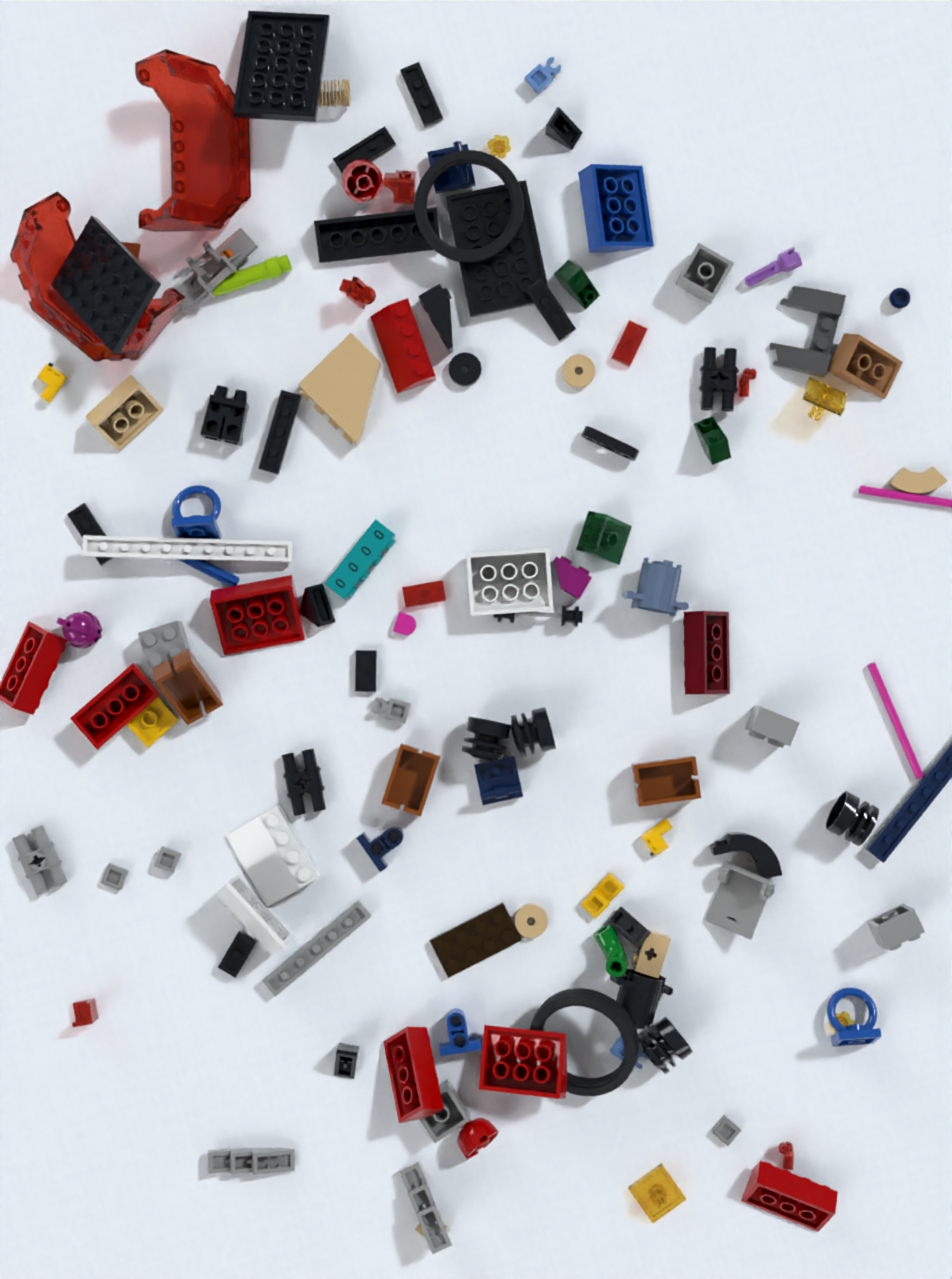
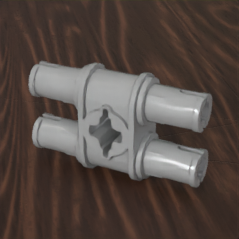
[12,825,68,895]

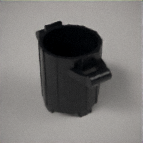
[610,968,673,1030]

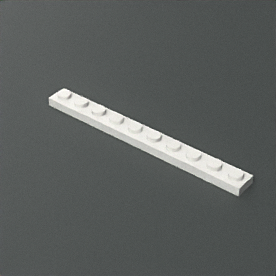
[83,535,293,563]

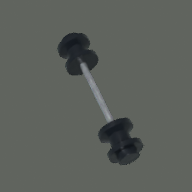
[494,605,583,627]

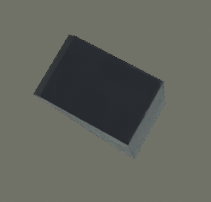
[545,107,583,150]
[334,1043,360,1079]

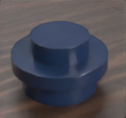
[889,288,910,309]

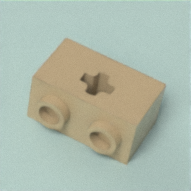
[631,929,671,979]

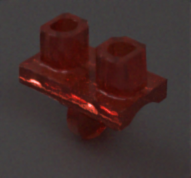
[339,276,376,309]

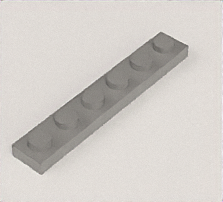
[262,900,371,997]

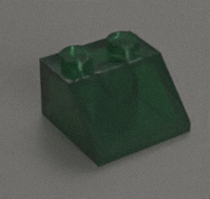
[576,511,632,565]

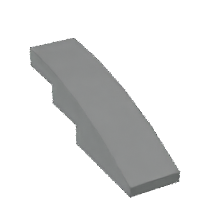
[208,1148,295,1175]
[399,1162,452,1254]

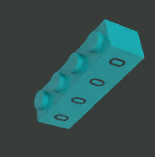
[324,519,396,600]

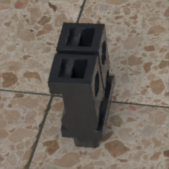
[200,385,249,446]

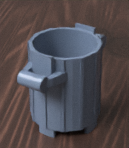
[622,558,689,617]

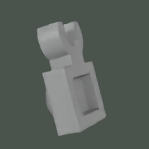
[372,698,411,723]

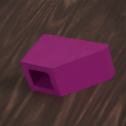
[553,556,592,600]

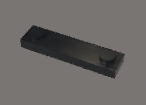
[258,390,302,475]

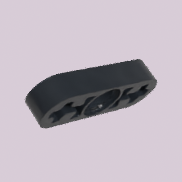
[581,426,639,461]

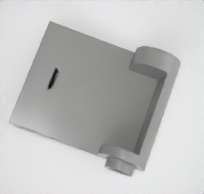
[705,862,774,940]

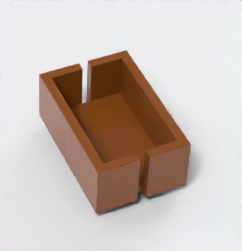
[152,648,223,725]
[381,743,441,816]
[631,756,701,807]

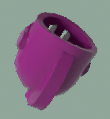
[56,611,102,649]

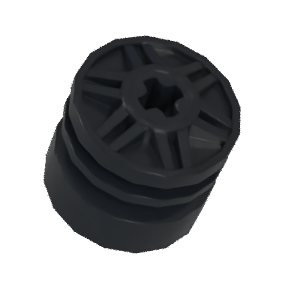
[511,707,556,758]
[462,716,511,760]
[826,791,879,846]
[639,1017,693,1074]

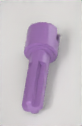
[744,247,802,287]

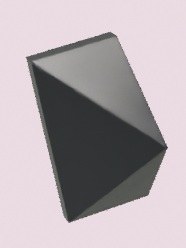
[300,583,336,627]

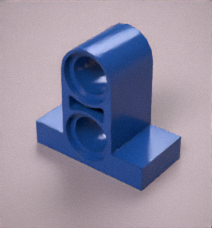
[439,1008,482,1056]

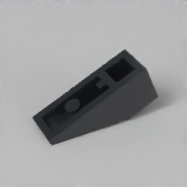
[418,284,453,353]

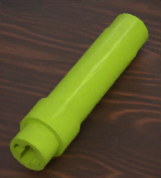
[212,254,292,297]

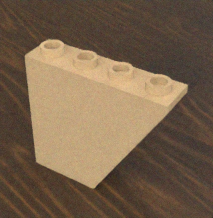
[298,333,381,446]

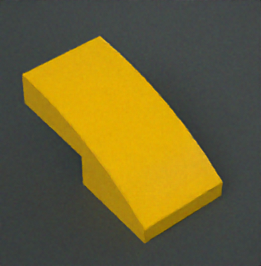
[580,872,625,919]

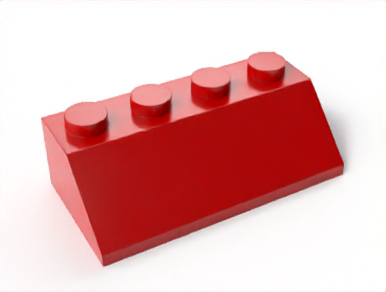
[370,298,436,393]
[0,621,67,715]
[70,663,161,750]
[383,1027,444,1123]
[741,1161,838,1232]

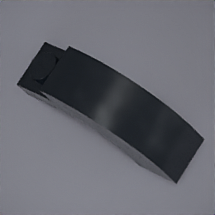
[709,832,782,878]

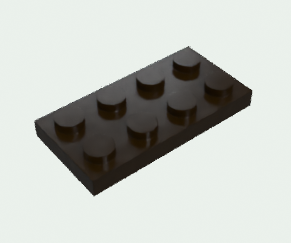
[429,902,522,978]

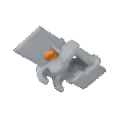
[167,227,258,312]

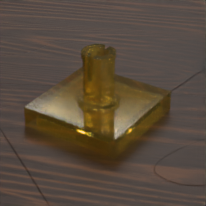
[803,377,847,421]
[628,1163,687,1223]

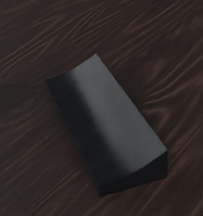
[314,207,440,263]

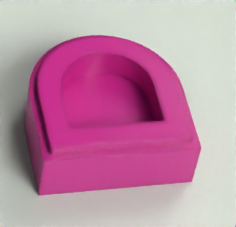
[393,612,416,635]

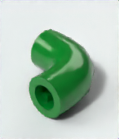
[593,924,627,977]

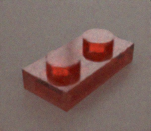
[611,320,647,367]
[402,580,446,608]

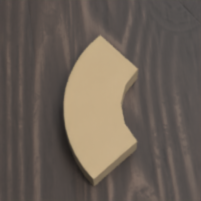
[889,467,948,494]

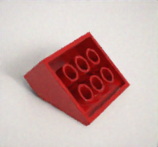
[210,575,305,655]
[479,1025,567,1099]

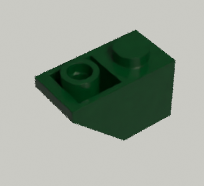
[554,260,600,309]
[694,416,731,465]

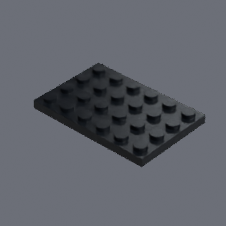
[232,11,330,122]
[446,180,548,318]
[51,216,161,355]

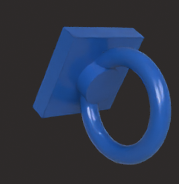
[172,485,221,539]
[827,988,882,1047]

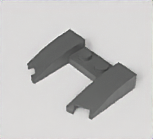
[769,286,846,378]

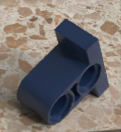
[356,826,404,872]

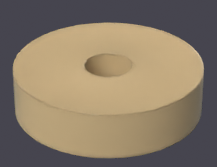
[562,354,595,388]
[514,904,548,938]

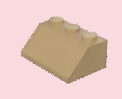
[86,374,164,451]

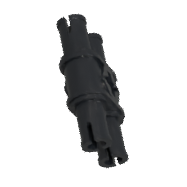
[699,347,739,412]
[282,748,326,816]

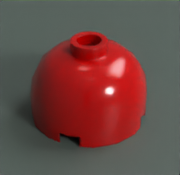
[341,159,384,203]
[457,1118,499,1160]

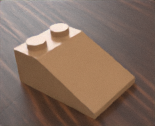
[828,333,903,399]

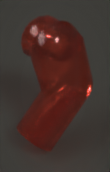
[739,368,756,397]
[779,1142,794,1170]

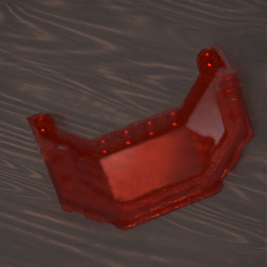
[135,49,251,232]
[10,191,185,361]

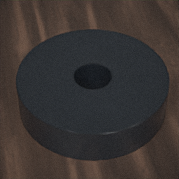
[449,352,481,387]

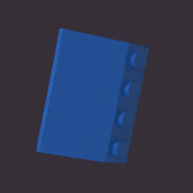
[578,164,654,253]

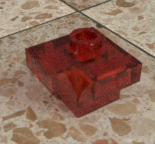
[384,170,416,204]

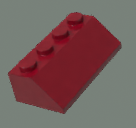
[683,611,730,694]

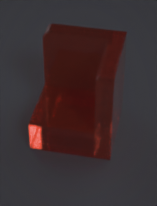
[72,998,99,1027]

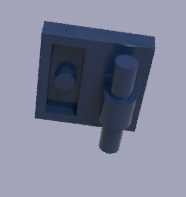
[427,141,476,194]
[474,756,523,805]

